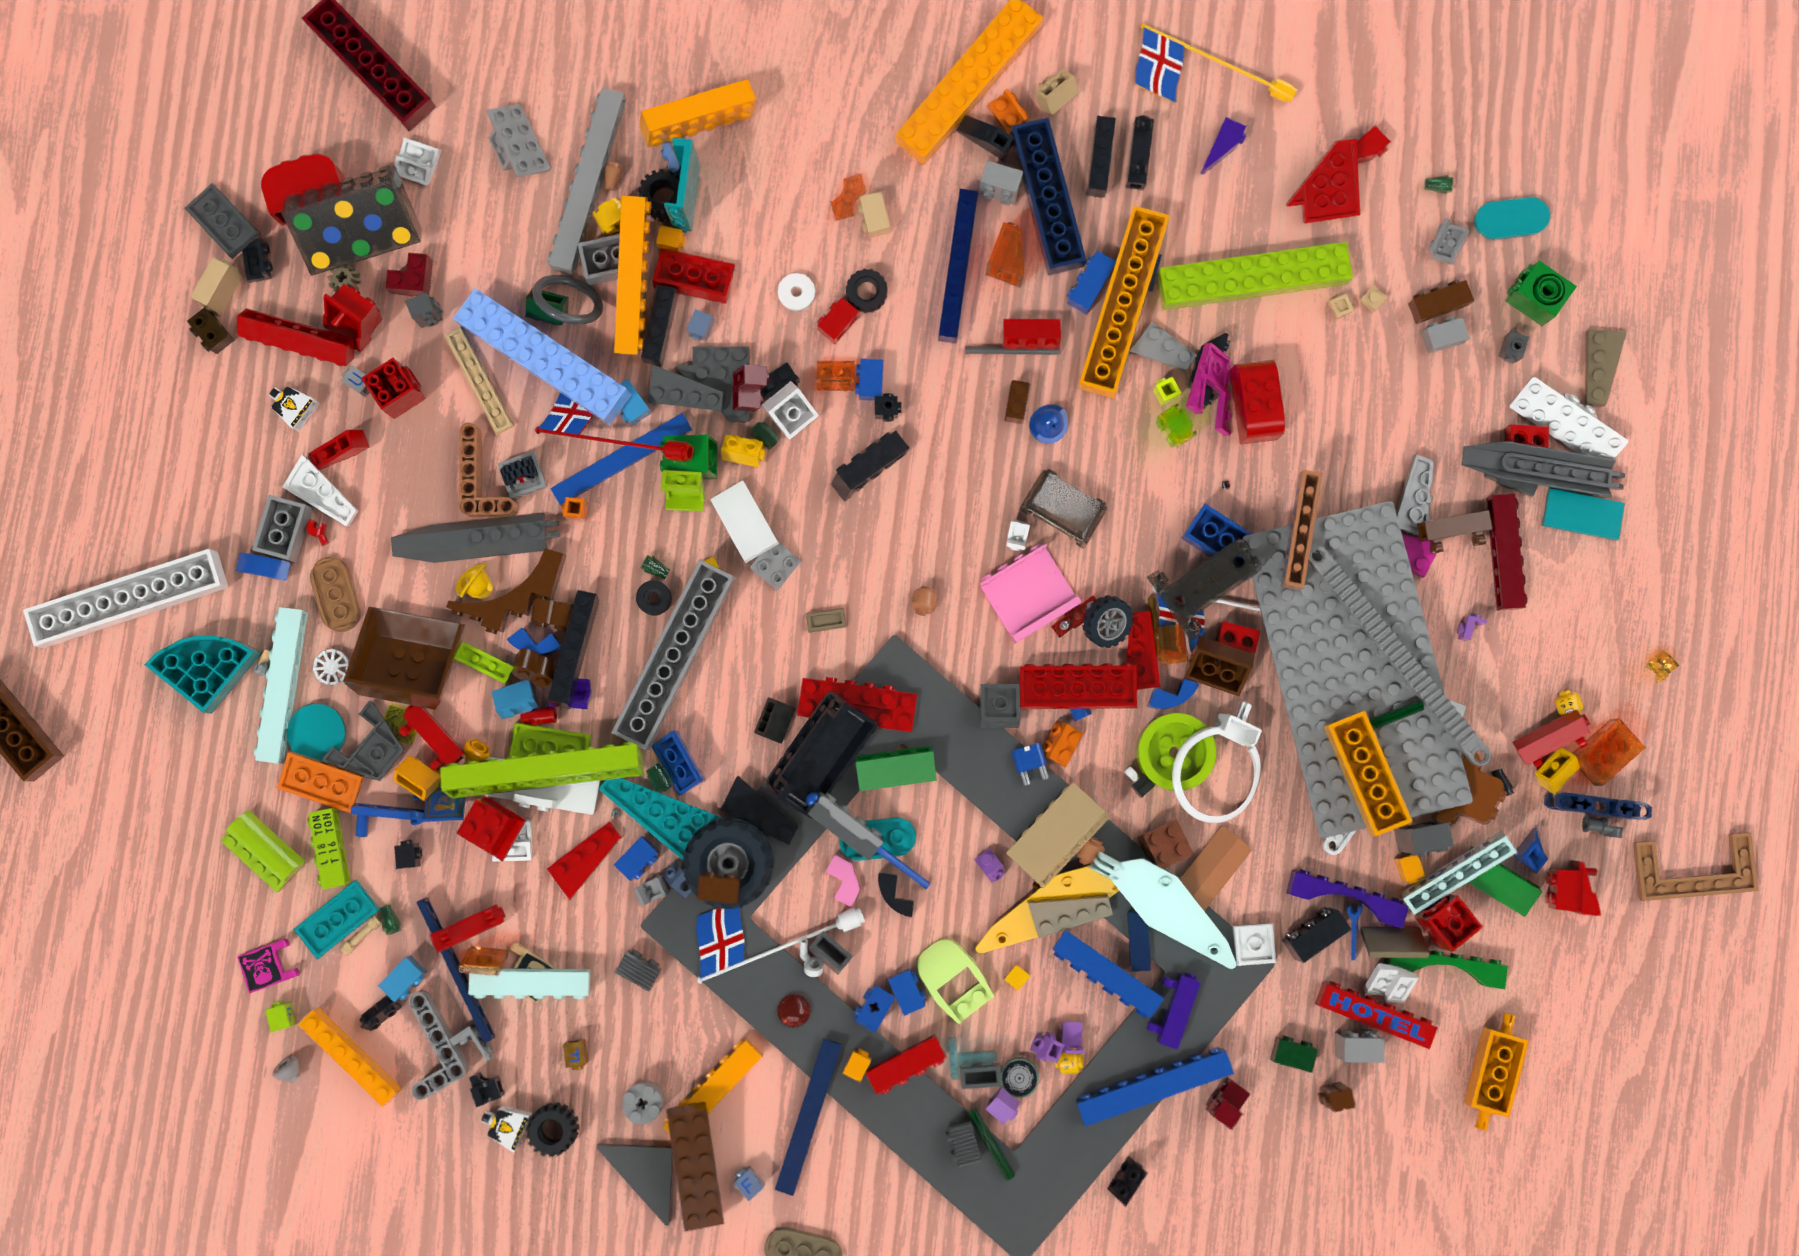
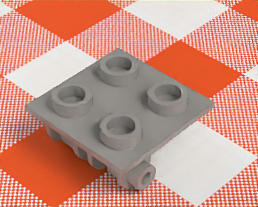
[749,542,801,591]

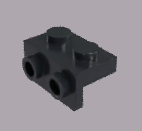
[242,238,273,283]

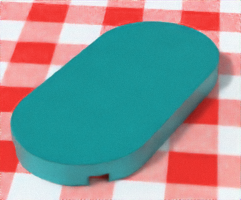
[1474,197,1550,240]
[839,817,916,861]

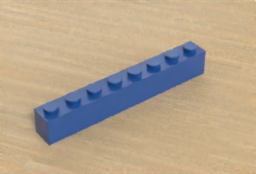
[1075,1047,1234,1127]

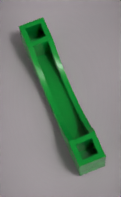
[1384,950,1508,989]

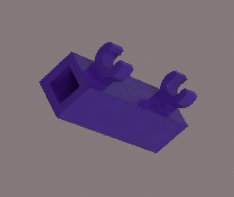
[1146,972,1201,1050]

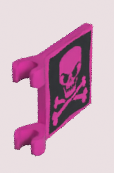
[237,939,300,994]

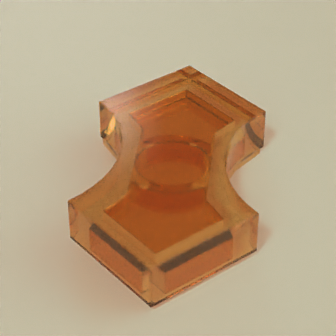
[830,174,866,221]

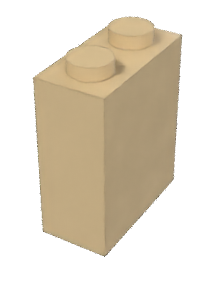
[190,257,243,316]

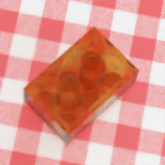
[1572,718,1646,786]

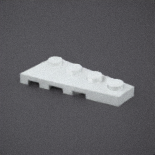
[283,455,359,527]

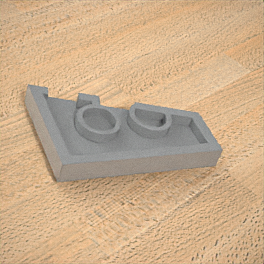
[1129,322,1197,372]

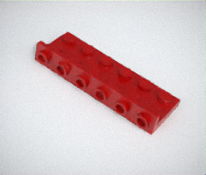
[1020,663,1138,709]

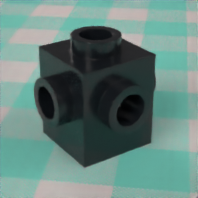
[875,393,902,422]

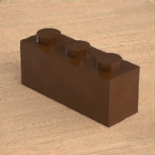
[1408,280,1474,324]

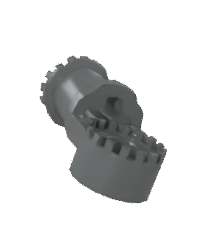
[1582,815,1623,838]

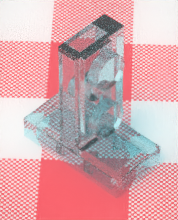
[948,1037,997,1080]

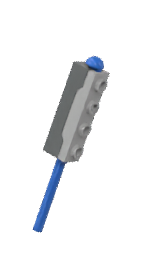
[806,792,930,889]

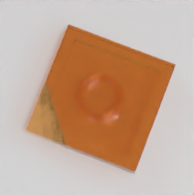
[459,946,508,976]

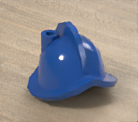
[1029,405,1069,444]

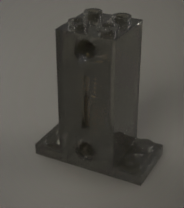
[1147,537,1262,641]

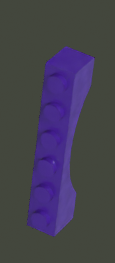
[1286,869,1409,929]

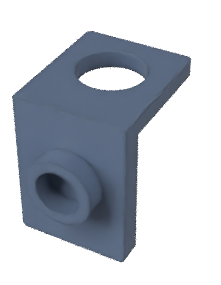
[662,861,692,898]

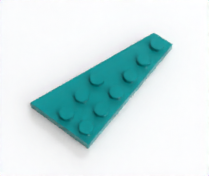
[599,778,723,860]

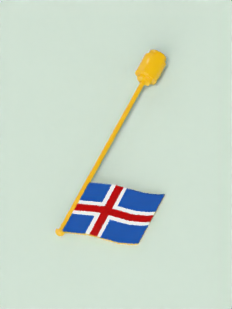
[1135,22,1297,104]

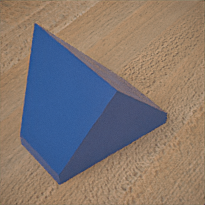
[1513,825,1548,874]

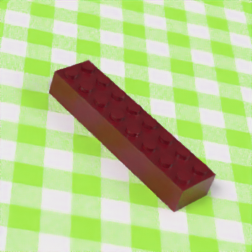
[301,0,436,132]

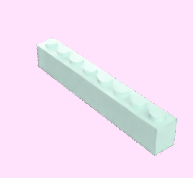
[254,607,308,764]

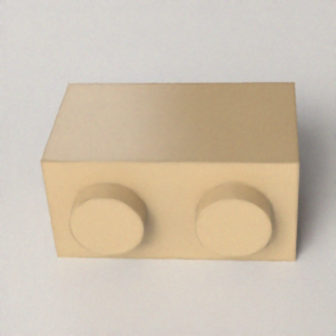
[857,191,890,238]

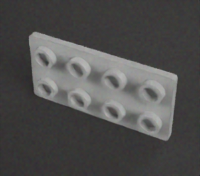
[487,104,551,178]

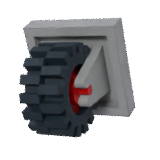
[498,451,547,500]

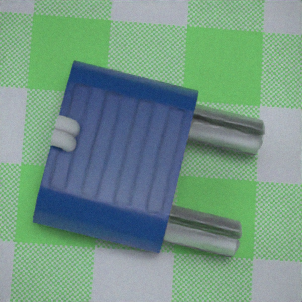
[1011,742,1049,785]

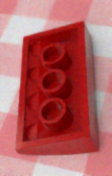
[652,248,735,304]

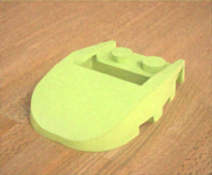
[916,939,995,1024]

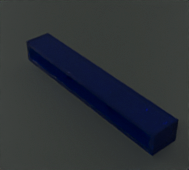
[938,189,978,344]

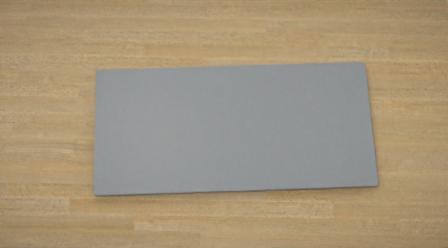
[1242,501,1473,838]

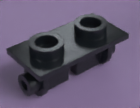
[359,995,402,1031]

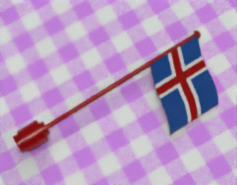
[535,393,693,462]

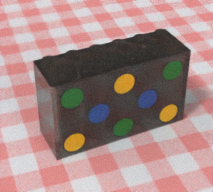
[282,166,422,276]

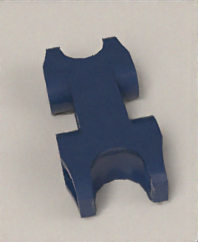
[1544,792,1652,820]

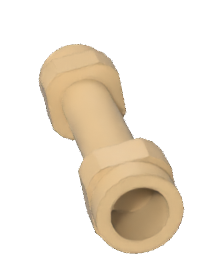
[340,915,383,956]

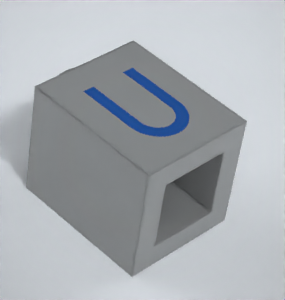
[341,365,369,397]

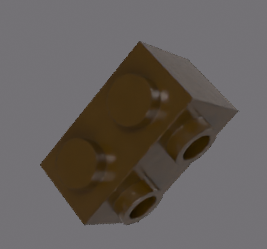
[187,307,235,354]

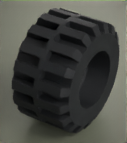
[638,169,680,222]
[526,1103,579,1157]

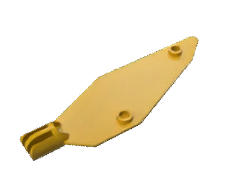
[975,865,1120,953]

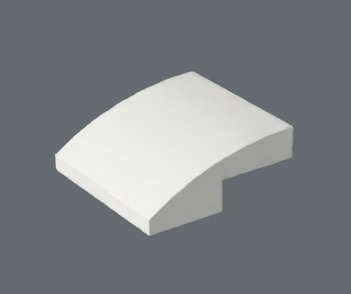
[392,138,441,186]
[492,819,532,862]
[1363,963,1419,1003]

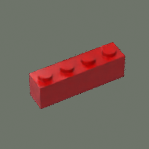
[865,1034,947,1095]

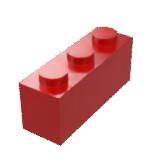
[1002,319,1061,350]

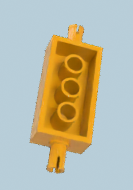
[1464,1012,1529,1131]

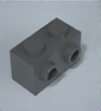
[405,292,443,328]

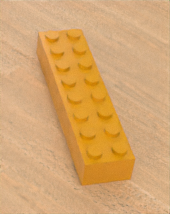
[614,195,651,355]

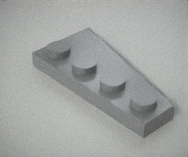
[1396,454,1433,537]

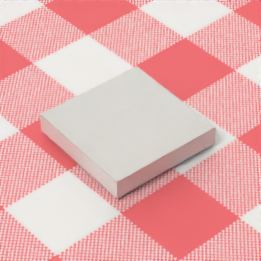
[1233,923,1276,966]

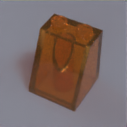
[986,222,1025,288]

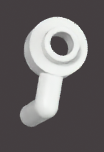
[800,938,824,977]

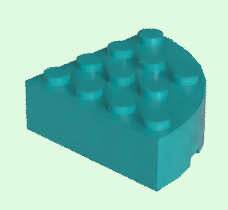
[144,635,262,714]

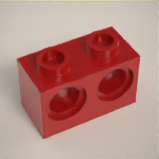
[1504,424,1549,448]
[1216,621,1261,654]

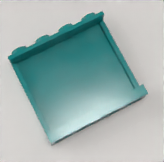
[664,138,701,233]

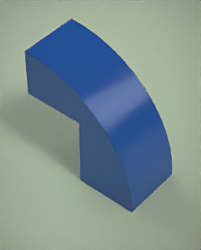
[235,553,291,581]
[506,628,562,655]
[1147,678,1199,709]

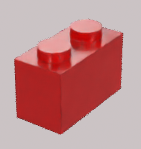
[817,297,859,344]

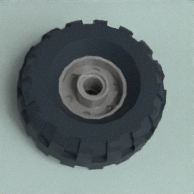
[683,818,774,909]

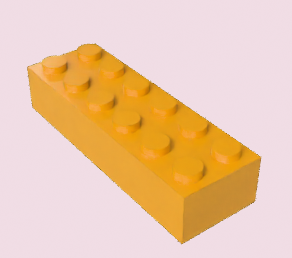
[639,79,756,148]
[1323,711,1413,837]

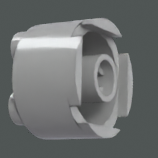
[622,1080,665,1124]

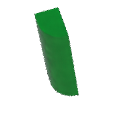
[855,746,937,791]
[1467,846,1542,917]

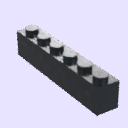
[548,590,600,709]

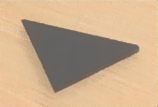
[597,1144,673,1226]

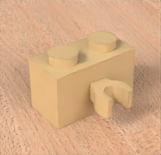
[1035,69,1080,116]

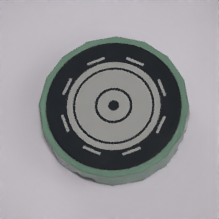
[1000,1058,1039,1098]

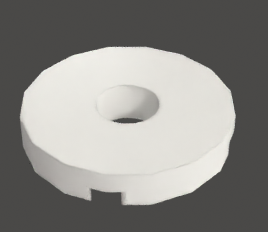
[778,273,815,312]

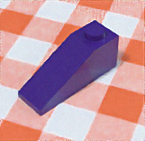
[1200,117,1247,175]

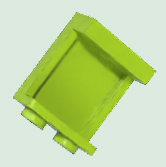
[661,470,705,512]

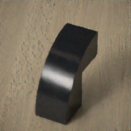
[878,872,914,918]

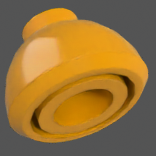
[464,739,490,763]

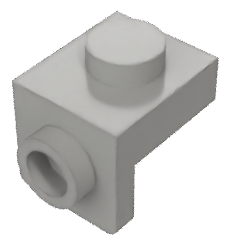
[634,876,669,906]

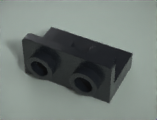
[760,362,800,400]

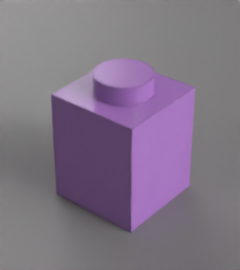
[986,1087,1020,1125]

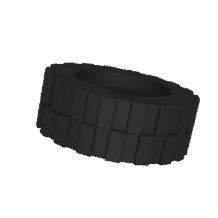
[846,269,887,313]

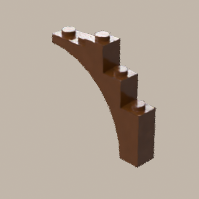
[446,548,567,635]

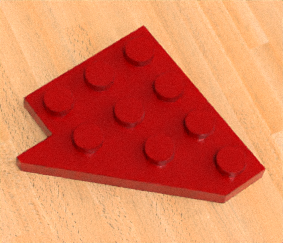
[1286,138,1361,224]

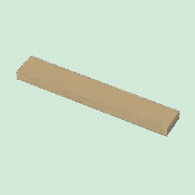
[444,327,514,435]

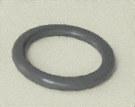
[532,275,603,324]

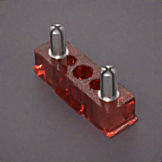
[1051,595,1097,638]

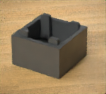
[979,684,1021,728]

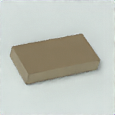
[806,608,846,633]

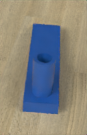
[351,803,424,837]

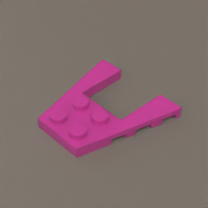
[1186,343,1231,436]

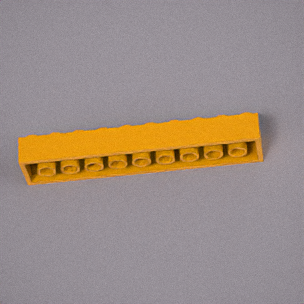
[895,0,1044,165]
[1078,205,1170,399]

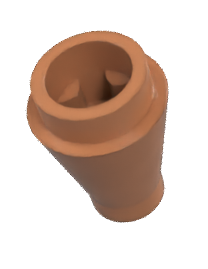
[604,162,623,191]

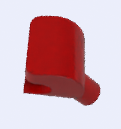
[306,519,329,546]

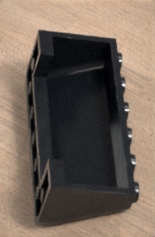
[766,691,879,819]

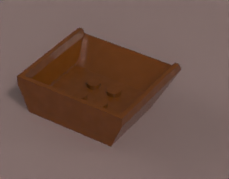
[343,607,465,710]

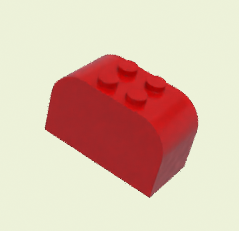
[261,154,354,226]
[1230,360,1285,445]

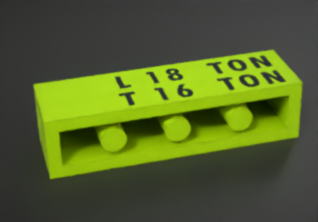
[307,808,351,890]

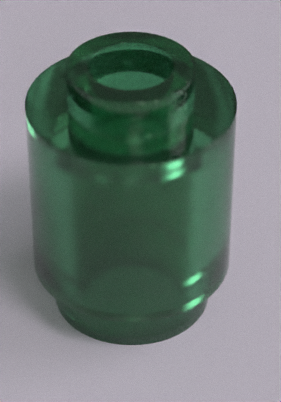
[751,422,780,450]
[646,763,673,793]

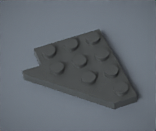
[676,346,750,423]

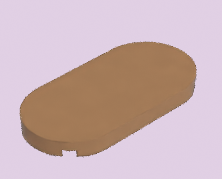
[310,557,361,632]

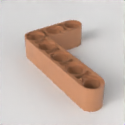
[459,422,519,518]

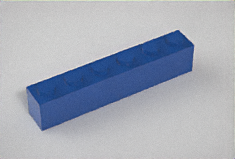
[1052,930,1164,1018]

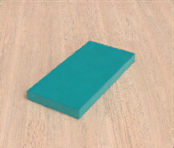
[1542,488,1625,541]
[294,880,380,960]

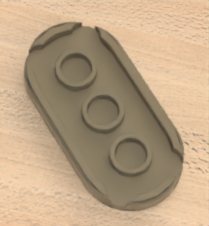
[764,1227,842,1256]

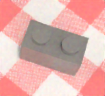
[1421,317,1470,354]

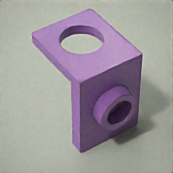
[1062,1021,1085,1054]

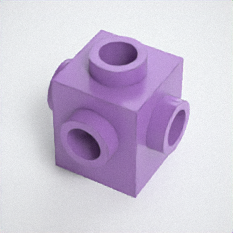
[1029,1032,1065,1063]

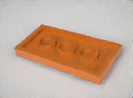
[277,751,364,813]

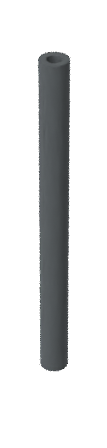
[965,346,1060,355]

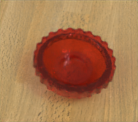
[777,994,811,1028]

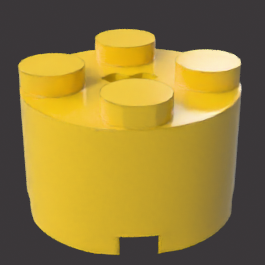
[592,196,622,236]

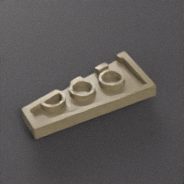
[1585,330,1627,406]
[1027,894,1113,938]

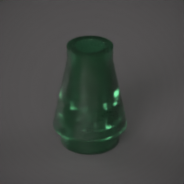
[1424,175,1453,194]
[640,555,670,579]
[379,905,402,935]

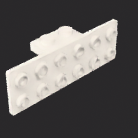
[1510,376,1629,459]
[486,756,600,815]

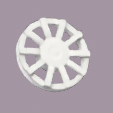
[313,649,350,685]

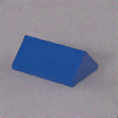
[652,730,706,796]

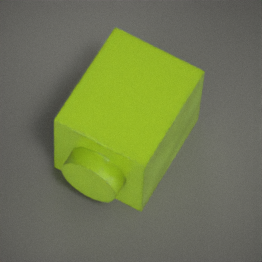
[265,1000,296,1033]

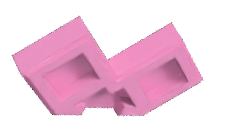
[826,855,860,907]

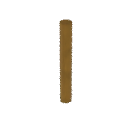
[1148,597,1162,655]

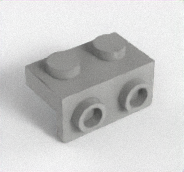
[1429,219,1469,265]

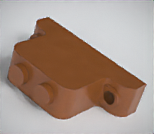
[1436,753,1507,826]

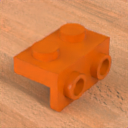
[1042,720,1083,767]

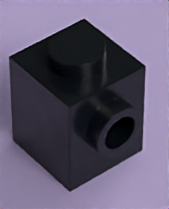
[394,840,423,869]

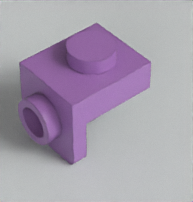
[1457,613,1487,641]
[974,848,1007,883]

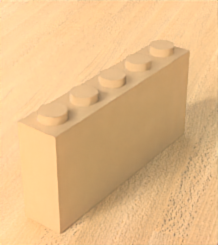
[1006,783,1110,888]

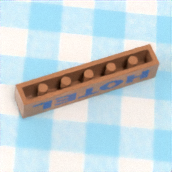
[1280,470,1323,591]

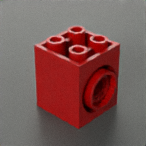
[361,357,426,419]
[1414,894,1483,952]

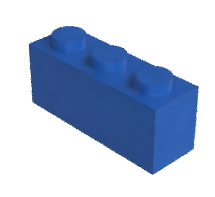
[1067,251,1116,315]

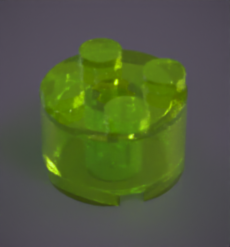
[1155,403,1197,448]

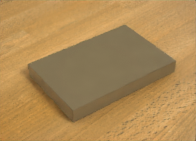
[1360,927,1429,958]

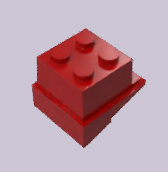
[323,284,382,353]
[456,796,527,862]
[1545,860,1601,916]

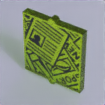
[384,705,416,745]

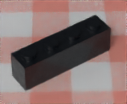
[1086,115,1116,198]
[641,285,678,367]

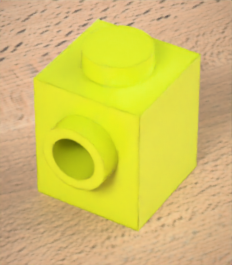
[1153,376,1181,407]

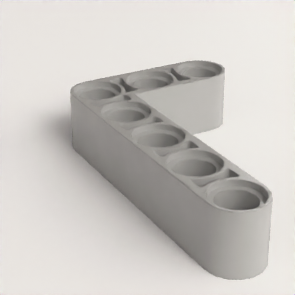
[409,991,469,1100]

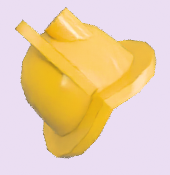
[455,563,494,599]

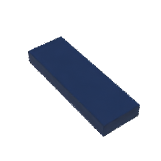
[1127,912,1151,972]

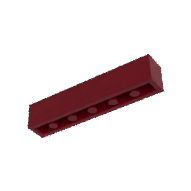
[1486,494,1528,611]

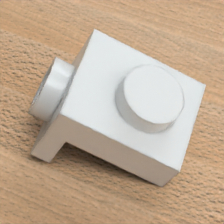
[1006,519,1030,551]

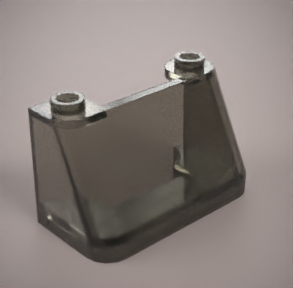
[1019,469,1108,549]

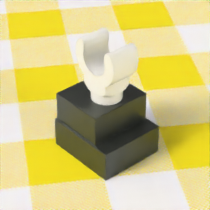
[1124,766,1155,798]

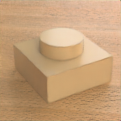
[1359,285,1387,313]
[1328,293,1354,320]

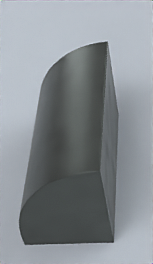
[754,697,796,744]

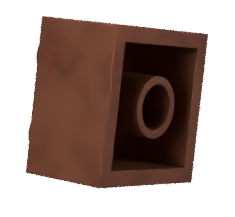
[1137,819,1194,869]

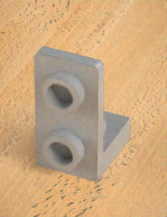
[449,1024,494,1061]

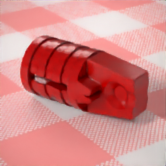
[520,706,557,726]

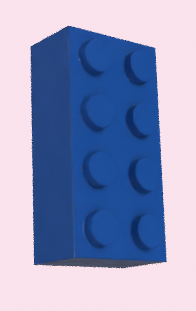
[1181,503,1251,580]

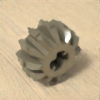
[327,263,362,292]

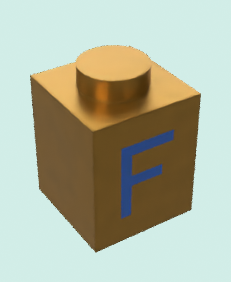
[563,1039,588,1070]

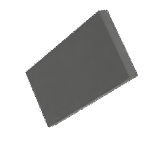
[184,183,260,259]

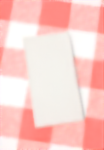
[710,480,779,563]

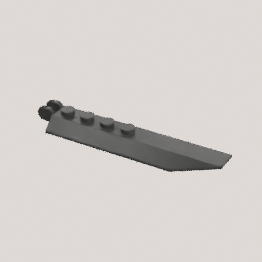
[1461,441,1625,497]
[391,513,561,563]

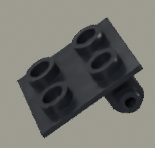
[1107,1156,1148,1207]

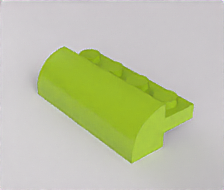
[221,810,306,893]

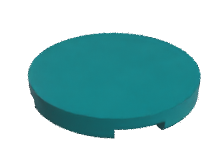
[287,704,347,761]

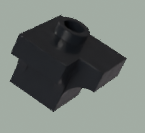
[469,1072,505,1108]

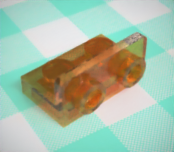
[816,361,855,391]

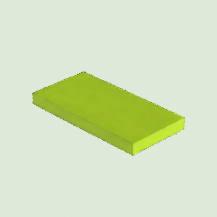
[509,723,592,758]

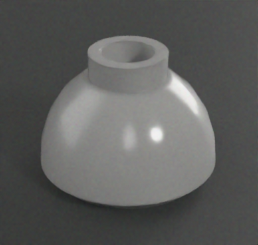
[273,1056,301,1083]

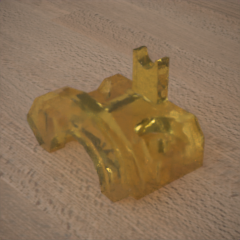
[1644,650,1679,683]

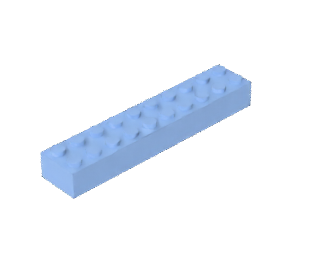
[453,288,632,426]

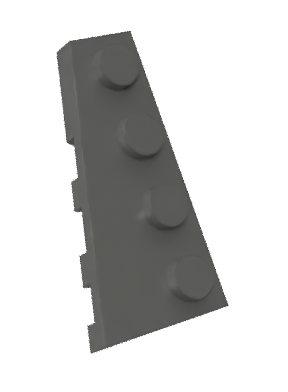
[648,364,725,411]

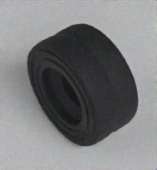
[636,580,672,616]

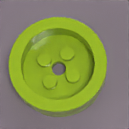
[1136,713,1216,791]

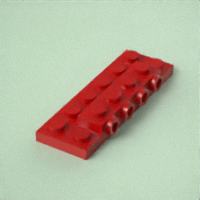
[797,677,917,732]

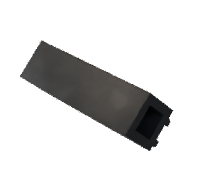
[1125,115,1154,190]

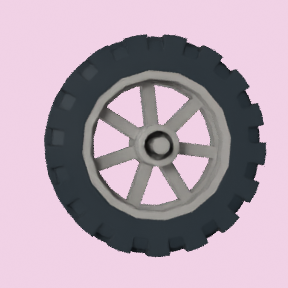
[1082,595,1134,648]

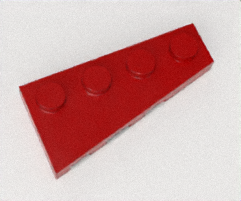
[1126,611,1161,690]
[547,822,622,900]

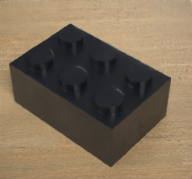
[1282,907,1352,963]

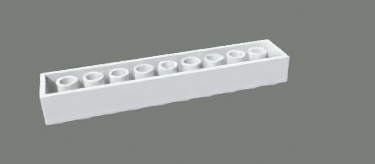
[23,549,229,648]

